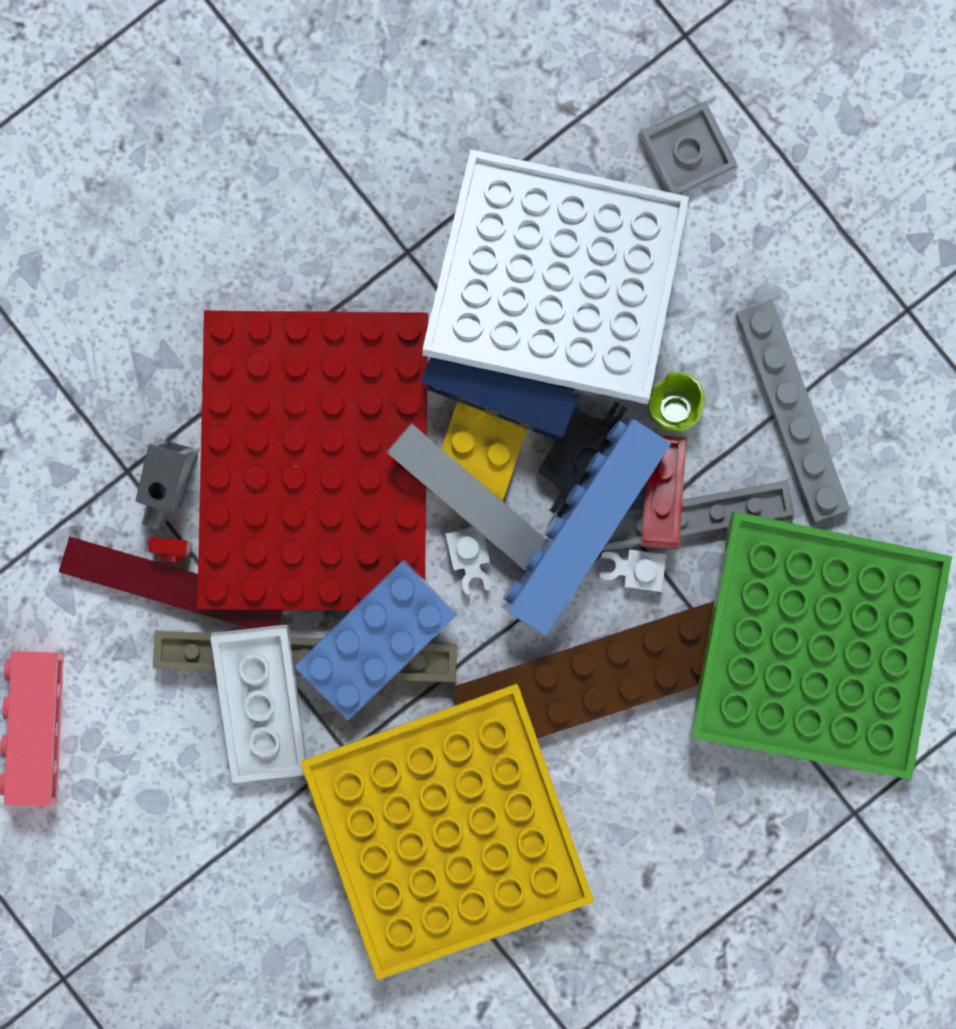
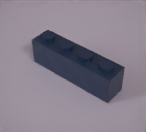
[420,357,579,443]

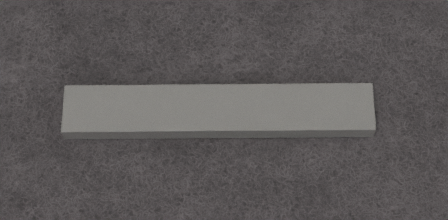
[386,423,546,572]
[601,480,795,553]

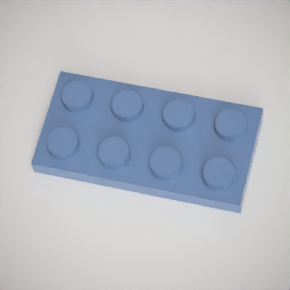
[294,559,457,720]

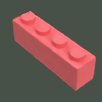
[0,651,64,806]

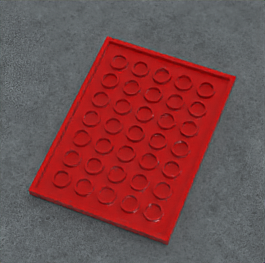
[197,310,429,611]

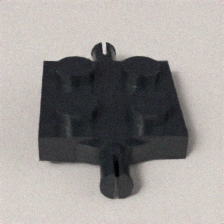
[537,401,628,518]

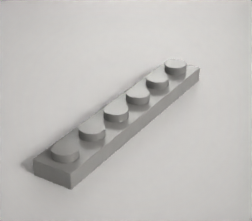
[736,299,851,523]

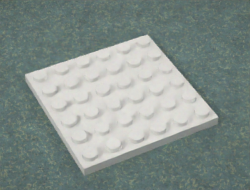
[422,150,689,404]

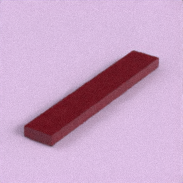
[58,536,283,629]

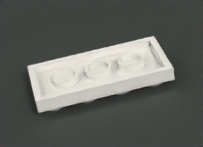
[210,624,307,783]

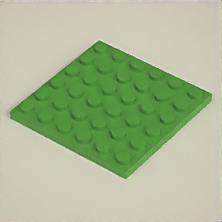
[689,512,952,780]

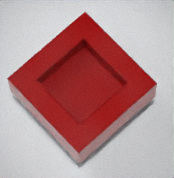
[148,537,193,563]

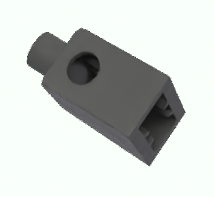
[136,439,199,530]

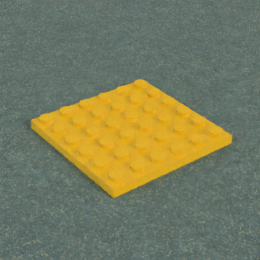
[300,683,595,980]

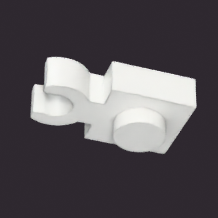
[446,527,490,595]
[598,550,667,592]

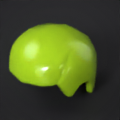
[648,372,706,432]

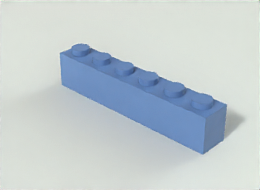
[503,417,671,636]

